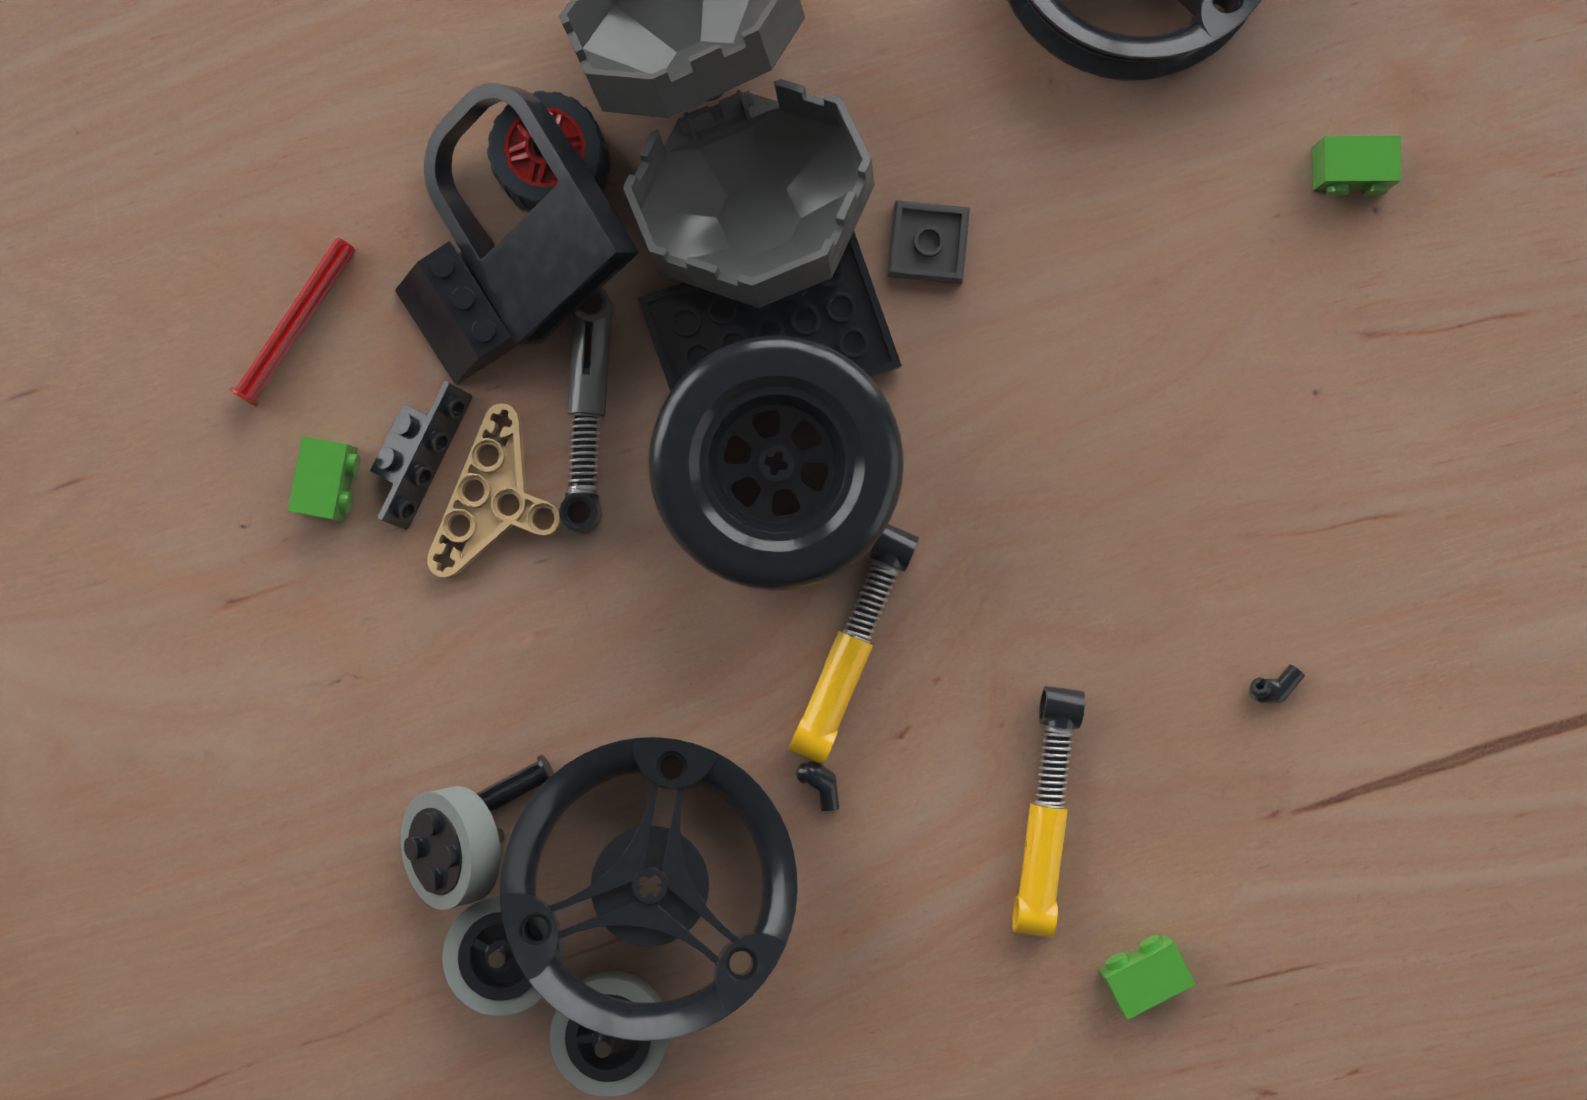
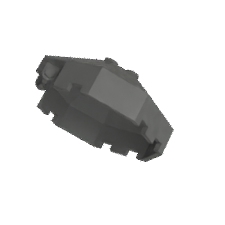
[559,0,805,118]
[623,79,875,308]

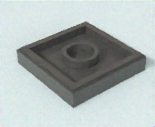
[887,200,970,284]

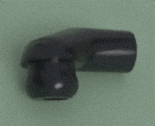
[1249,664,1305,703]
[796,761,840,811]

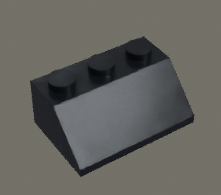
[395,241,519,385]

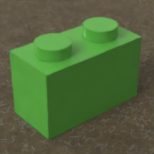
[1312,136,1401,197]
[288,436,360,521]
[1098,935,1196,1020]

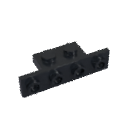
[370,381,472,530]

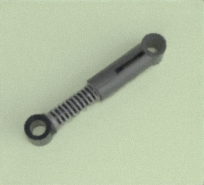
[559,288,614,533]

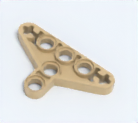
[427,403,562,578]

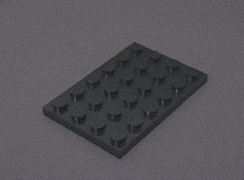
[638,231,902,420]

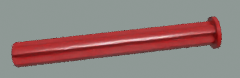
[230,238,355,407]

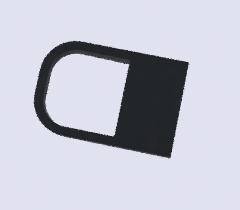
[424,83,639,345]

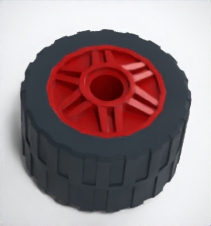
[487,90,610,213]

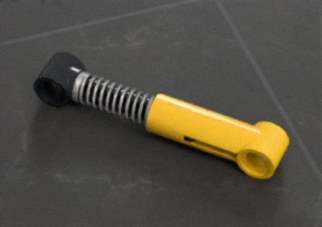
[788,524,919,765]
[1012,686,1085,938]

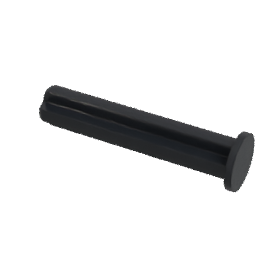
[476,755,554,811]

